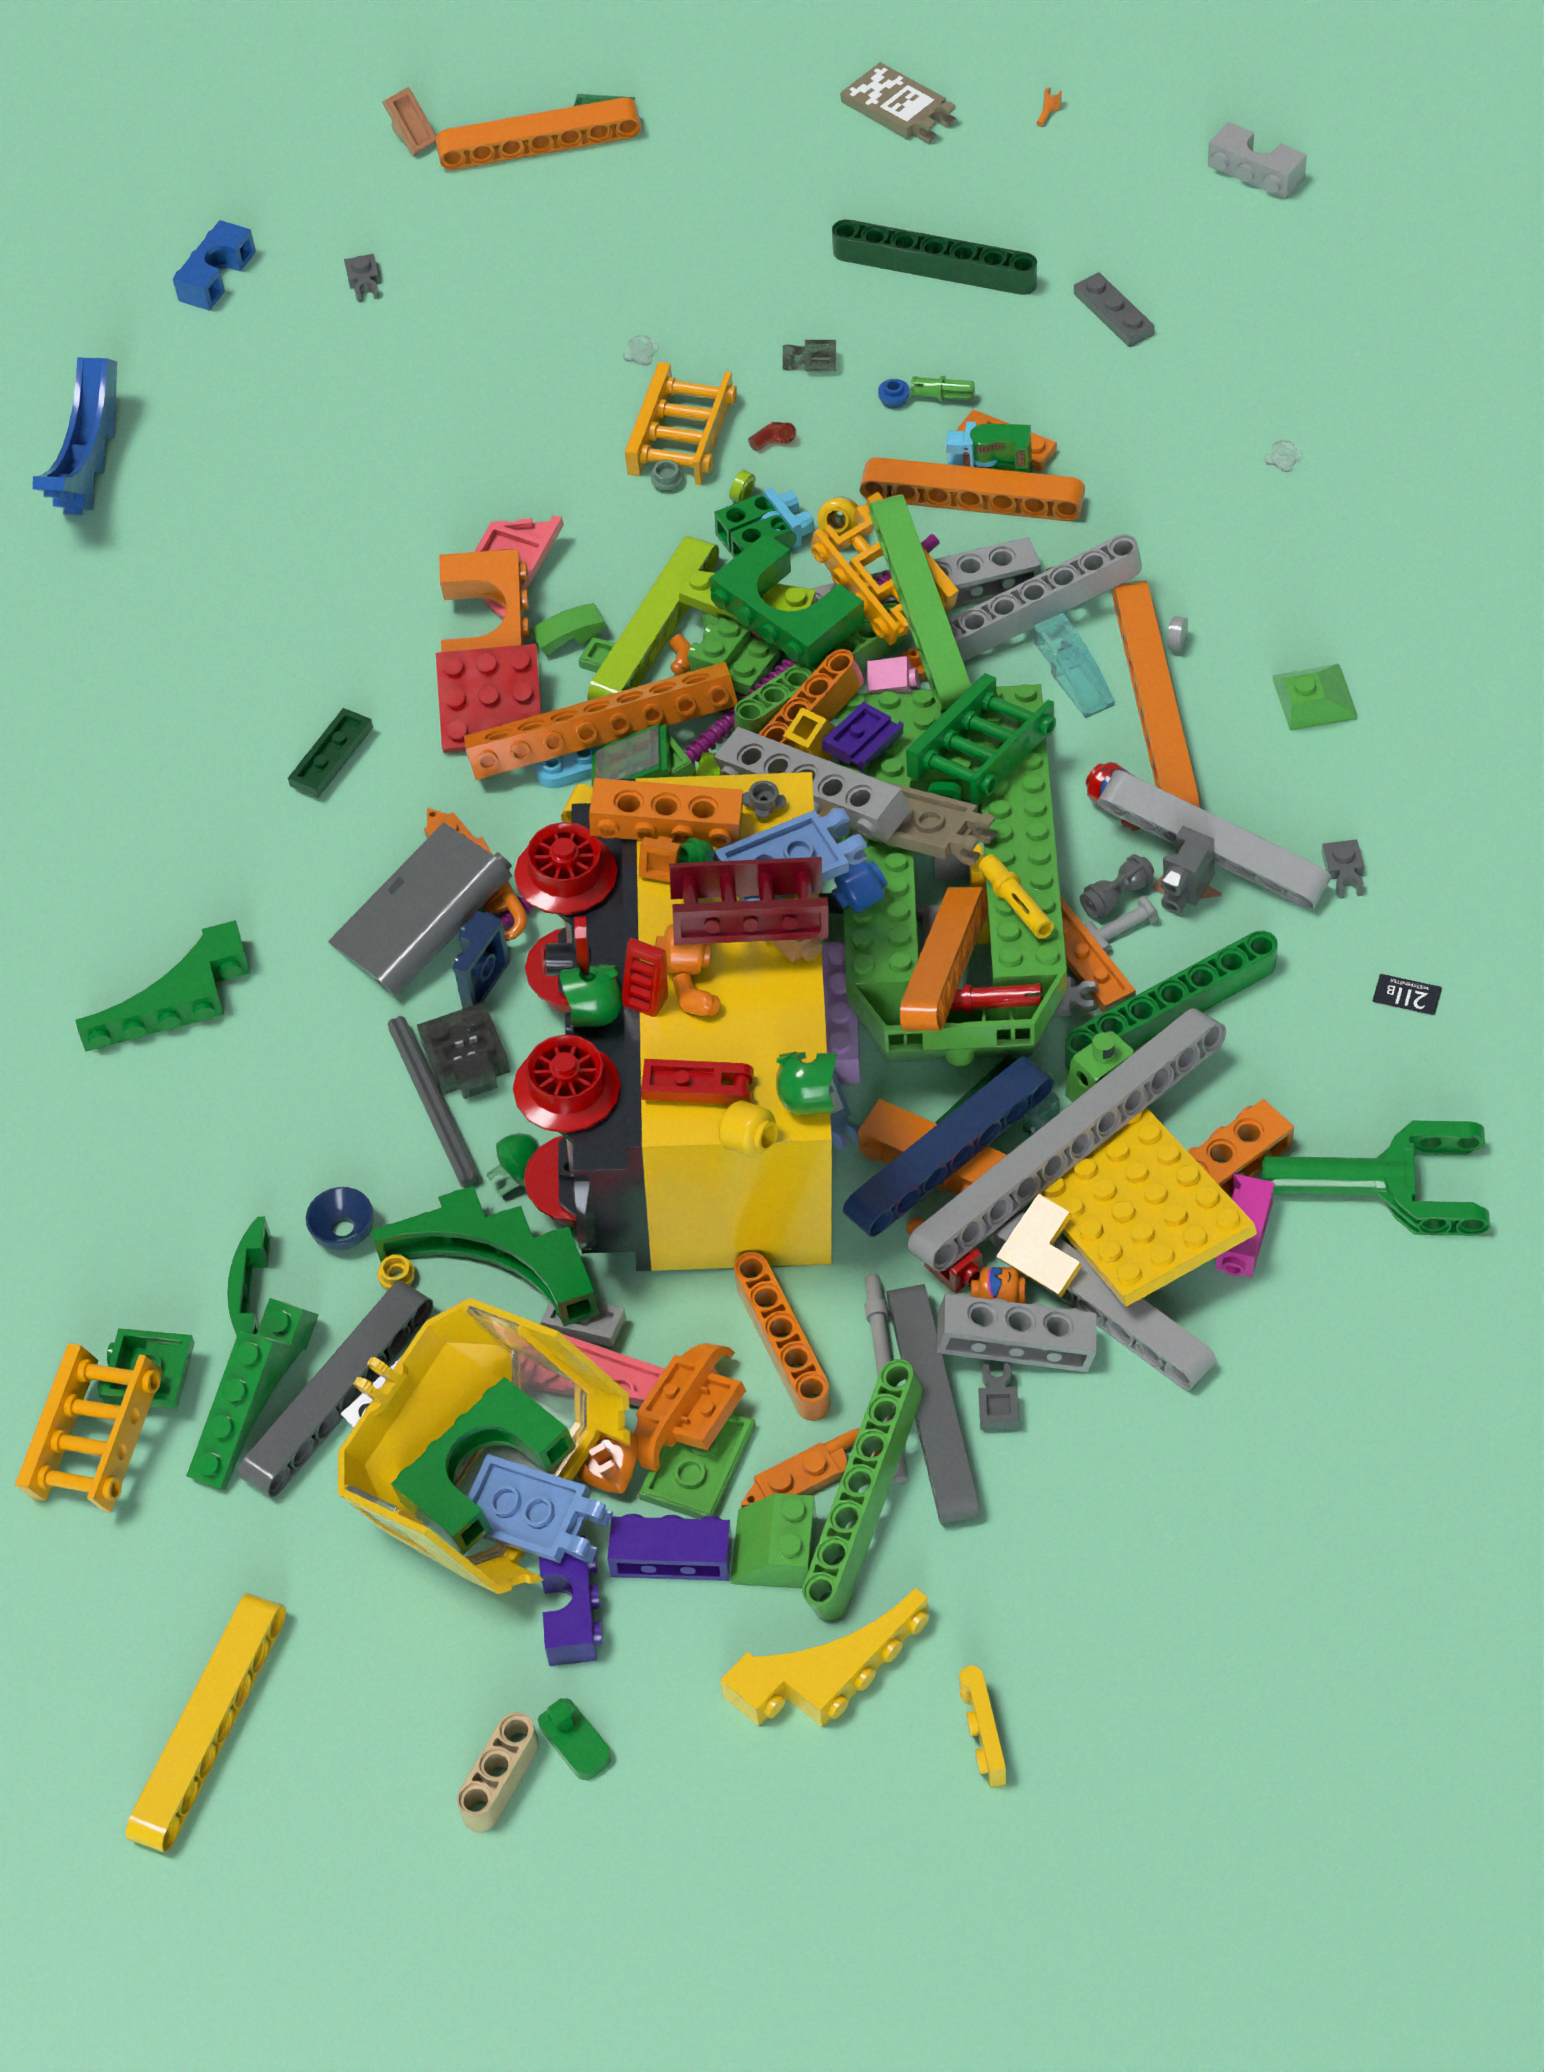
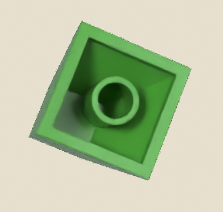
[1272,664,1357,730]

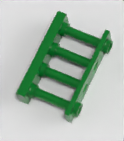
[906,673,1056,805]

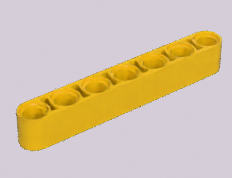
[125,1593,286,1853]

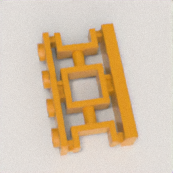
[811,492,959,645]

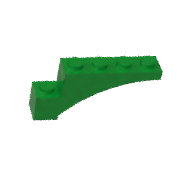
[75,920,250,1051]
[186,1298,319,1490]

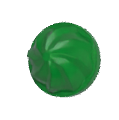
[679,837,715,863]

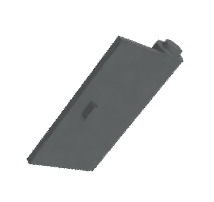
[328,822,512,998]

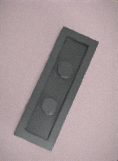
[1074,272,1154,347]

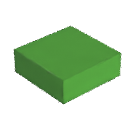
[578,637,615,673]

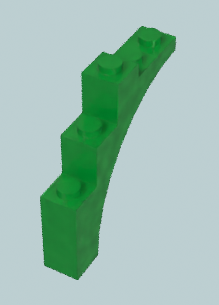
[371,1185,600,1327]

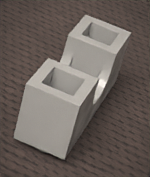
[1208,122,1307,199]

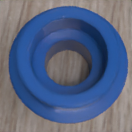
[878,379,910,408]

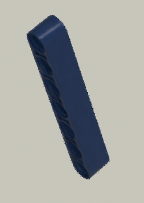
[842,1056,1055,1237]

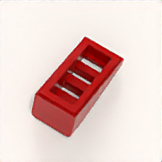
[622,938,668,1017]

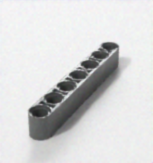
[238,1281,433,1497]
[886,1284,980,1524]

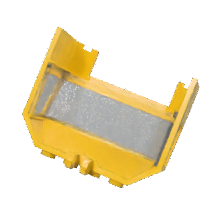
[338,1298,630,1594]

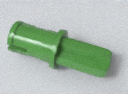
[910,376,975,401]

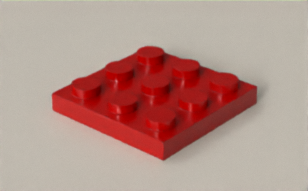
[435,644,542,753]

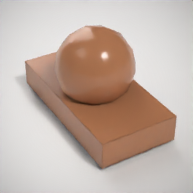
[382,87,436,156]

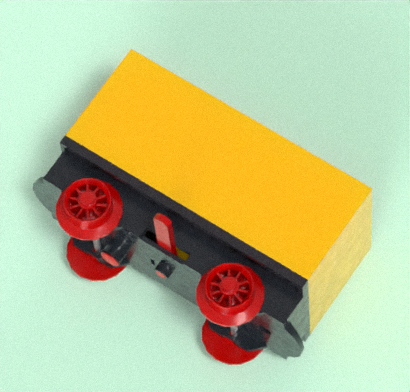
[512,772,832,1271]

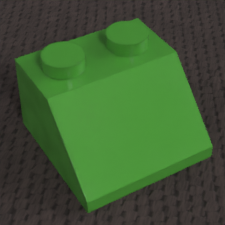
[731,1493,817,1588]

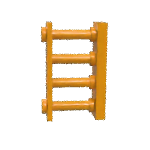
[625,362,737,485]
[15,1343,163,1513]

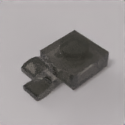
[782,340,836,371]

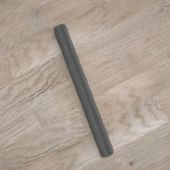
[388,1016,479,1188]

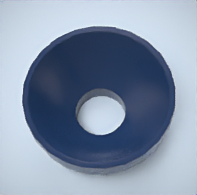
[305,1187,374,1250]

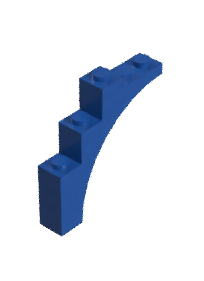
[32,357,117,515]

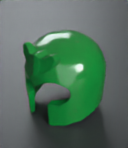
[560,964,623,1027]
[776,1051,837,1116]

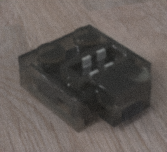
[417,1002,510,1099]

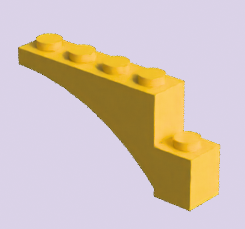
[720,1588,929,1727]

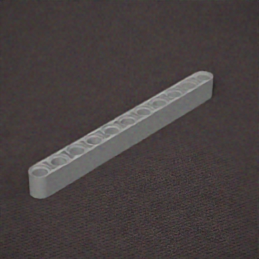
[908,1008,1226,1272]

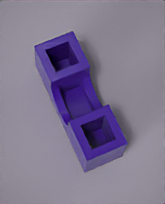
[539,1535,603,1666]

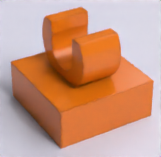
[638,835,681,882]

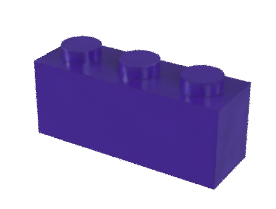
[607,1514,732,1581]

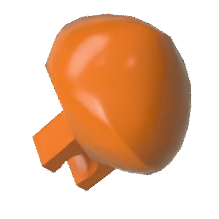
[576,1432,638,1494]

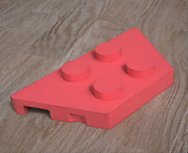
[474,516,564,621]

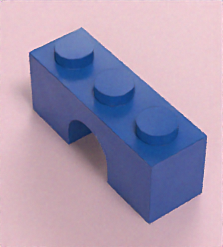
[173,220,256,311]

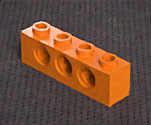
[589,778,743,848]
[1188,1099,1294,1195]

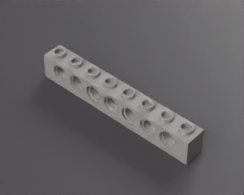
[810,537,1041,617]

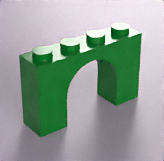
[710,533,864,669]
[391,1377,576,1555]

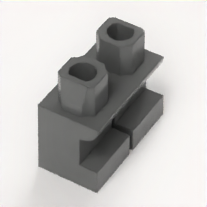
[1161,826,1215,914]

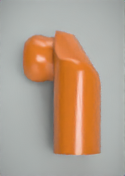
[669,634,691,675]

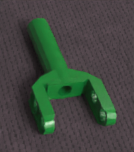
[1261,1120,1490,1236]

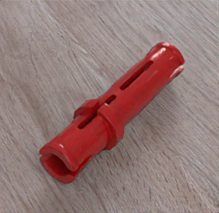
[950,983,1044,1014]

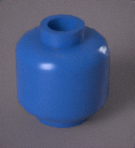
[831,861,888,913]

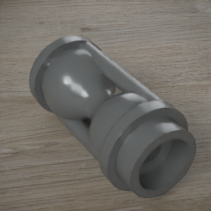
[1080,854,1154,918]

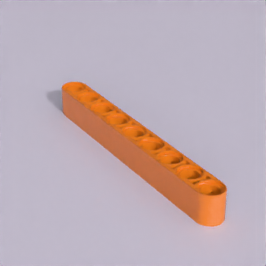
[1113,580,1200,808]

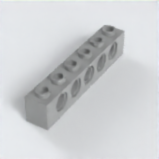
[714,727,911,842]

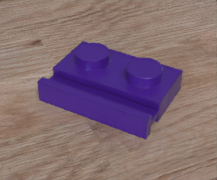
[822,701,904,772]

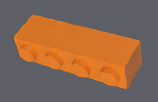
[858,1099,1007,1195]

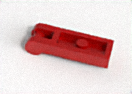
[641,1059,754,1105]

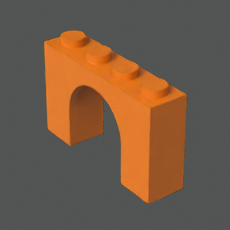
[439,549,530,652]

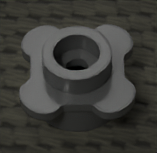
[743,781,786,819]

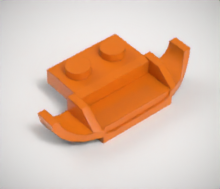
[635,1343,747,1472]

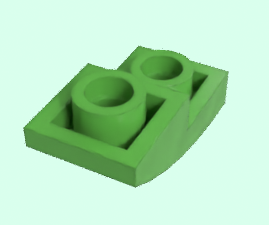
[530,603,607,656]

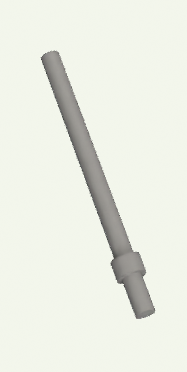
[864,1274,907,1484]

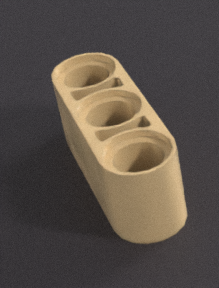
[457,1712,539,1832]

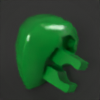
[486,1133,540,1196]

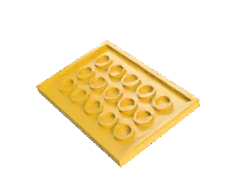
[1034,1107,1257,1307]

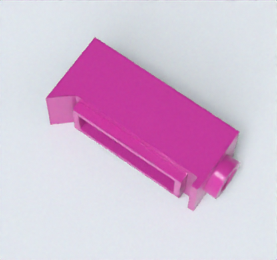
[1215,1174,1275,1277]

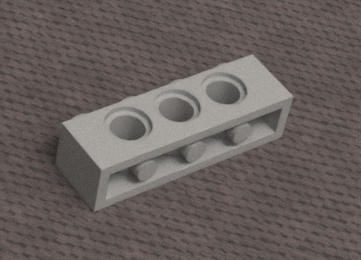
[937,1293,1097,1372]

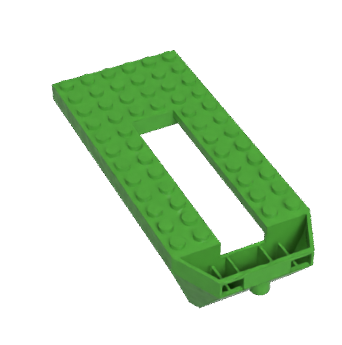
[838,684,1067,1066]

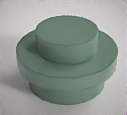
[650,460,683,490]

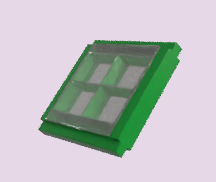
[592,724,670,787]

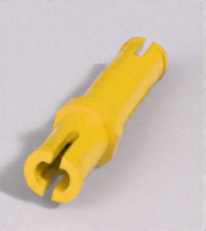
[978,854,1054,939]

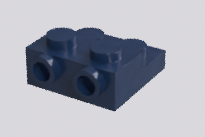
[453,911,510,1014]

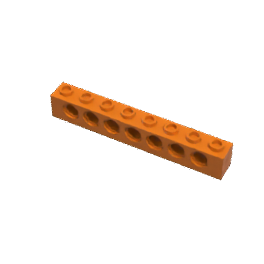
[464,662,738,780]

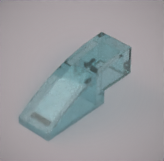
[1034,613,1115,719]

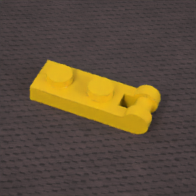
[959,1665,1006,1788]

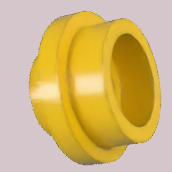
[377,1255,415,1290]

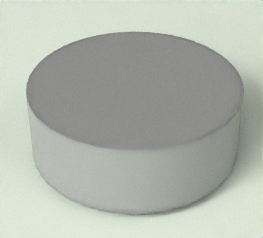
[1167,616,1188,651]

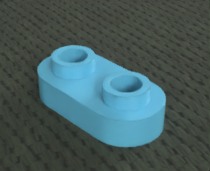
[535,746,598,788]

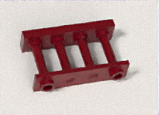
[669,857,828,945]

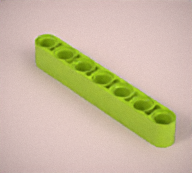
[588,535,719,701]

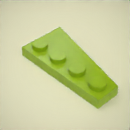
[679,569,817,623]

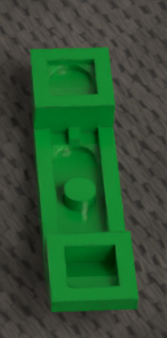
[227,1216,271,1337]

